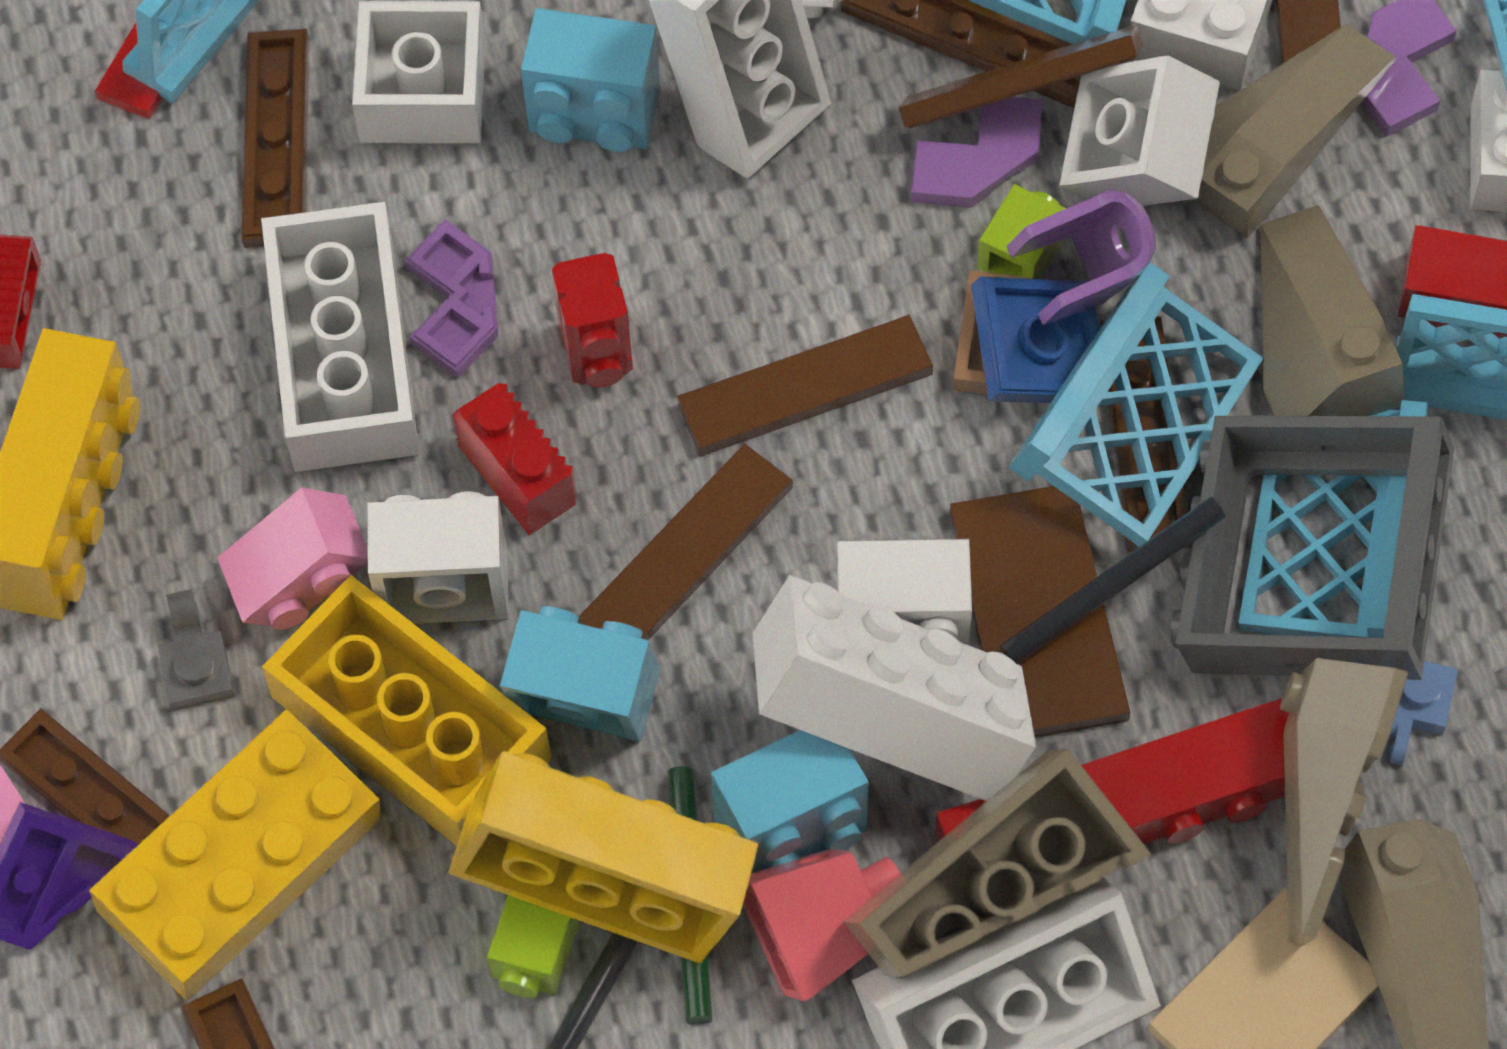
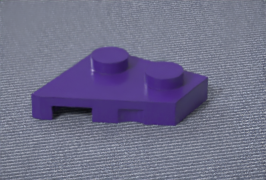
[0,802,138,950]

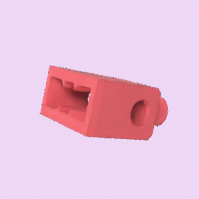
[743,849,900,1001]

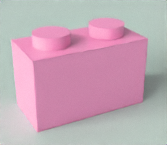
[217,487,368,630]

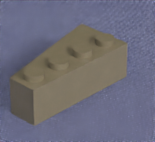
[843,749,1151,977]

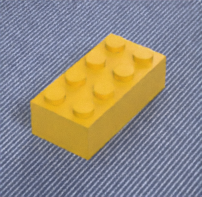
[0,328,141,621]
[262,575,551,846]
[90,709,381,1002]
[448,751,759,963]

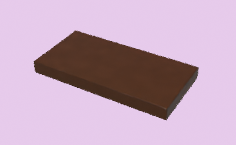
[949,486,1131,737]

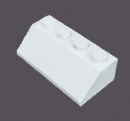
[852,877,1161,1049]

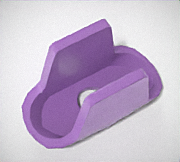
[1006,190,1156,326]

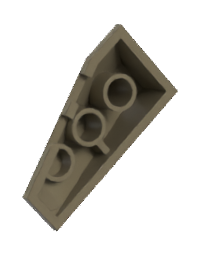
[1191,24,1396,238]
[1261,205,1405,416]
[1280,658,1408,946]
[1338,819,1489,1049]

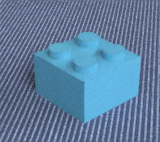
[521,8,661,152]
[500,606,661,742]
[711,730,869,873]

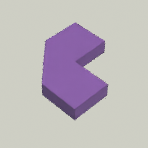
[1362,0,1457,137]
[911,97,1043,208]
[405,219,499,379]

